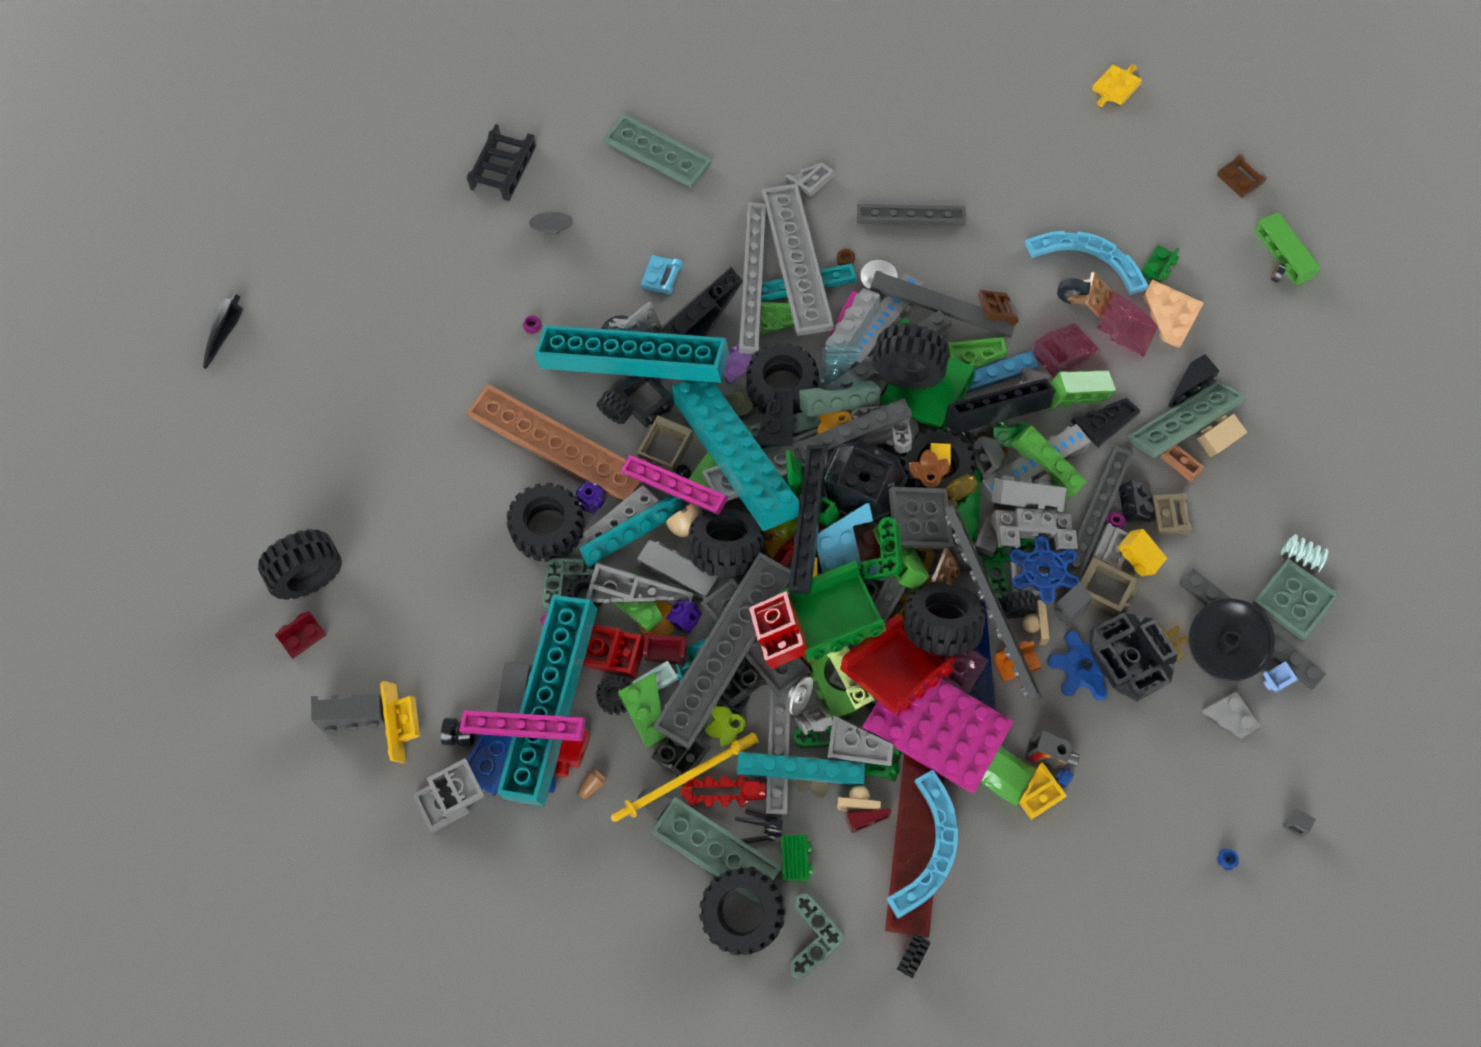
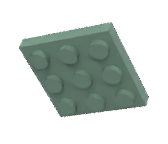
[1252,558,1340,641]

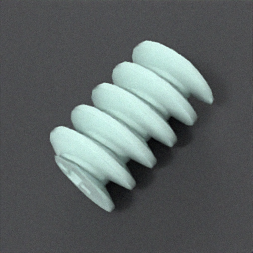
[1280,534,1329,573]

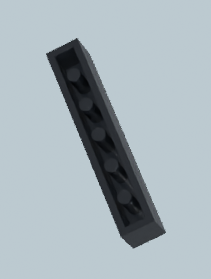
[944,378,1056,434]

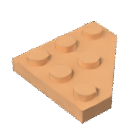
[1143,279,1204,349]

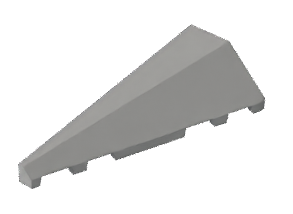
[586,562,694,603]

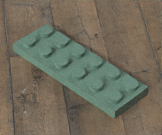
[604,114,711,188]
[1128,380,1246,458]
[651,797,782,905]

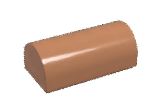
[1160,444,1205,483]

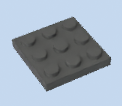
[889,487,954,549]

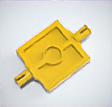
[1092,64,1142,107]

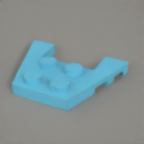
[816,503,886,581]

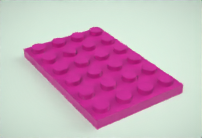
[862,679,1014,794]

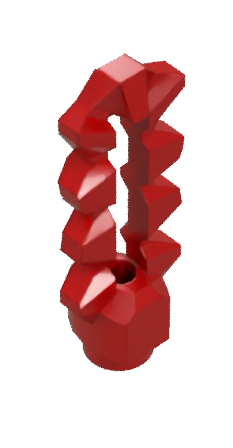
[681,775,766,808]

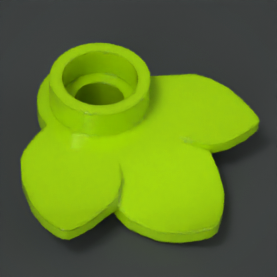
[705,706,746,747]

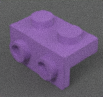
[723,343,755,384]

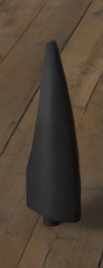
[203,294,243,369]

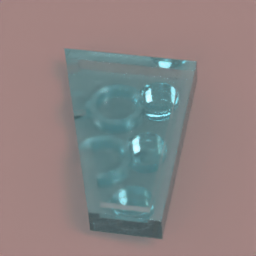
[820,346,861,384]

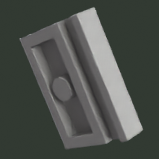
[1091,523,1128,570]
[793,705,833,735]

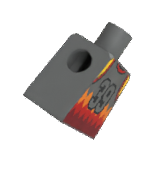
[1025,731,1080,768]

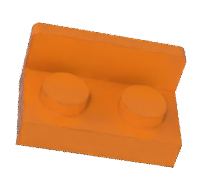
[993,641,1042,682]

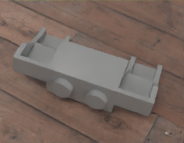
[991,507,1078,551]

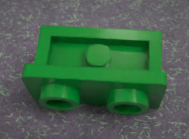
[991,421,1030,447]

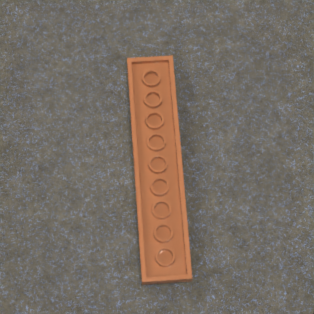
[466,384,643,502]

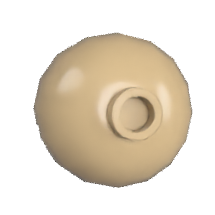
[665,504,704,537]

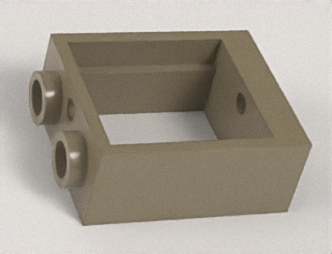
[637,415,693,473]
[1080,557,1138,617]

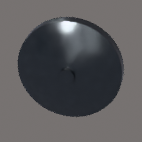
[1188,598,1275,681]

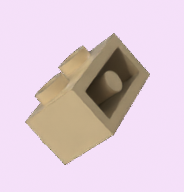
[1197,414,1248,457]

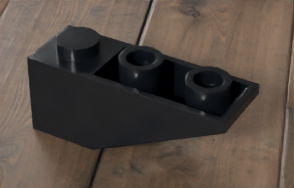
[1168,354,1220,407]

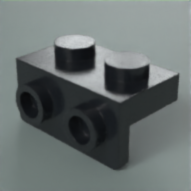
[1119,479,1155,523]

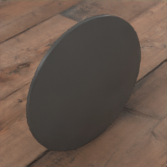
[529,212,573,234]

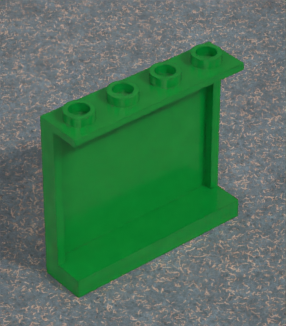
[879,357,976,432]
[779,561,886,662]

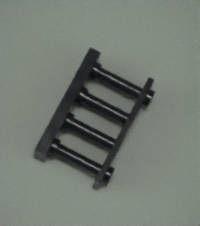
[467,124,537,201]

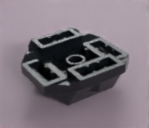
[823,440,908,526]
[1090,613,1178,701]

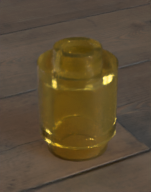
[946,474,978,500]

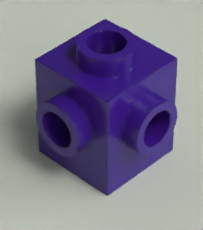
[575,481,605,515]
[665,600,702,633]

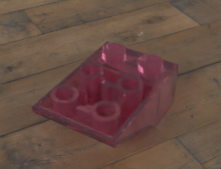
[1032,323,1100,378]

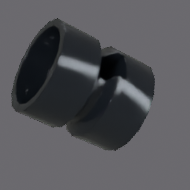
[441,718,476,747]

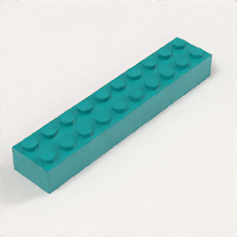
[534,325,729,383]
[672,380,799,531]
[497,595,598,807]

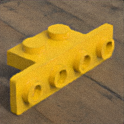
[380,681,420,763]

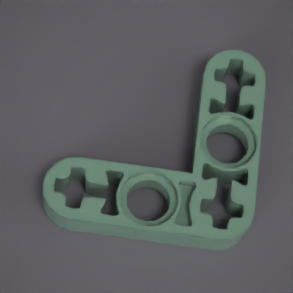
[542,558,603,612]
[790,894,843,979]

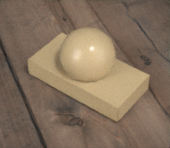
[1022,600,1050,645]
[837,785,881,812]

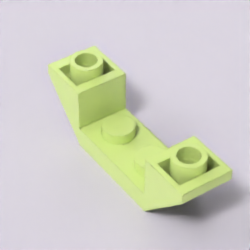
[827,646,874,710]

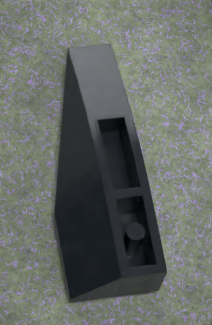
[654,267,743,337]

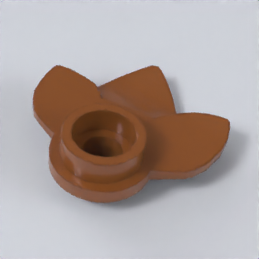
[909,450,949,488]

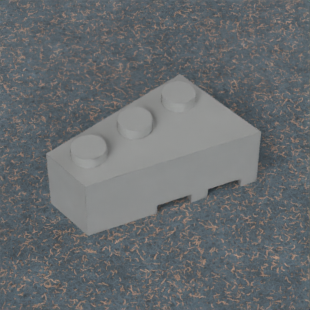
[991,475,1067,512]

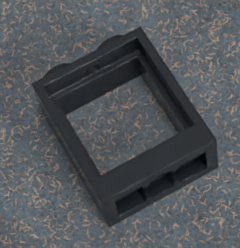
[614,376,674,428]

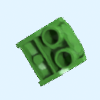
[980,746,1037,806]

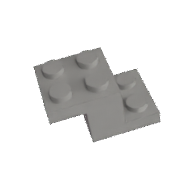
[413,758,485,833]

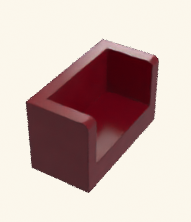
[643,634,687,664]

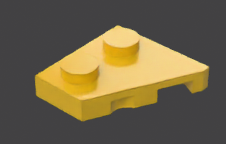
[1019,762,1067,820]

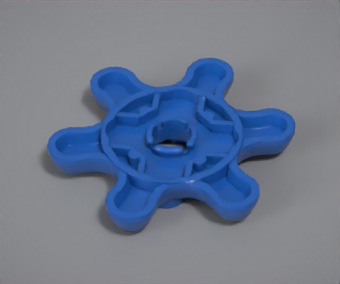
[1009,536,1080,604]
[1047,631,1107,701]

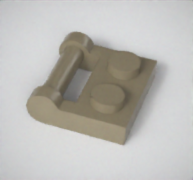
[1152,494,1193,535]

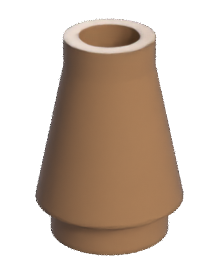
[577,768,607,800]

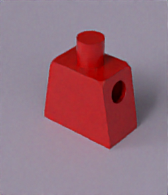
[556,730,590,778]

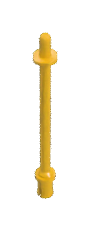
[611,732,759,822]

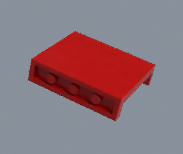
[840,614,955,715]

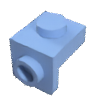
[1262,661,1298,693]

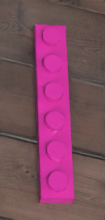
[621,455,728,515]
[459,710,586,741]

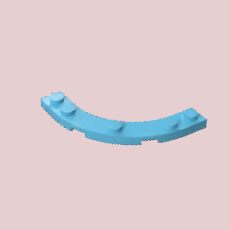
[1025,231,1148,295]
[886,770,958,919]

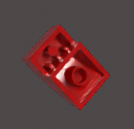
[749,591,809,669]
[583,625,645,679]

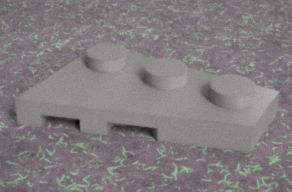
[828,715,894,766]

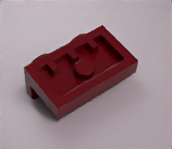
[275,611,327,659]

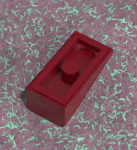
[845,809,892,833]

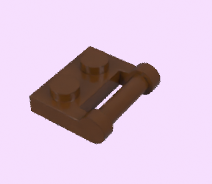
[1217,154,1267,198]
[977,290,1019,325]

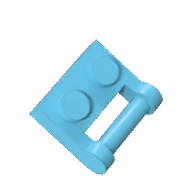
[640,255,683,295]

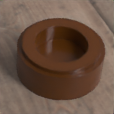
[837,249,855,266]

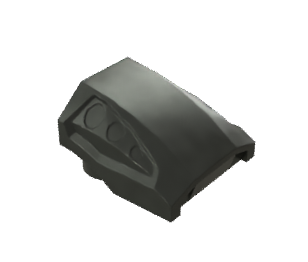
[723,658,767,707]
[651,736,711,776]

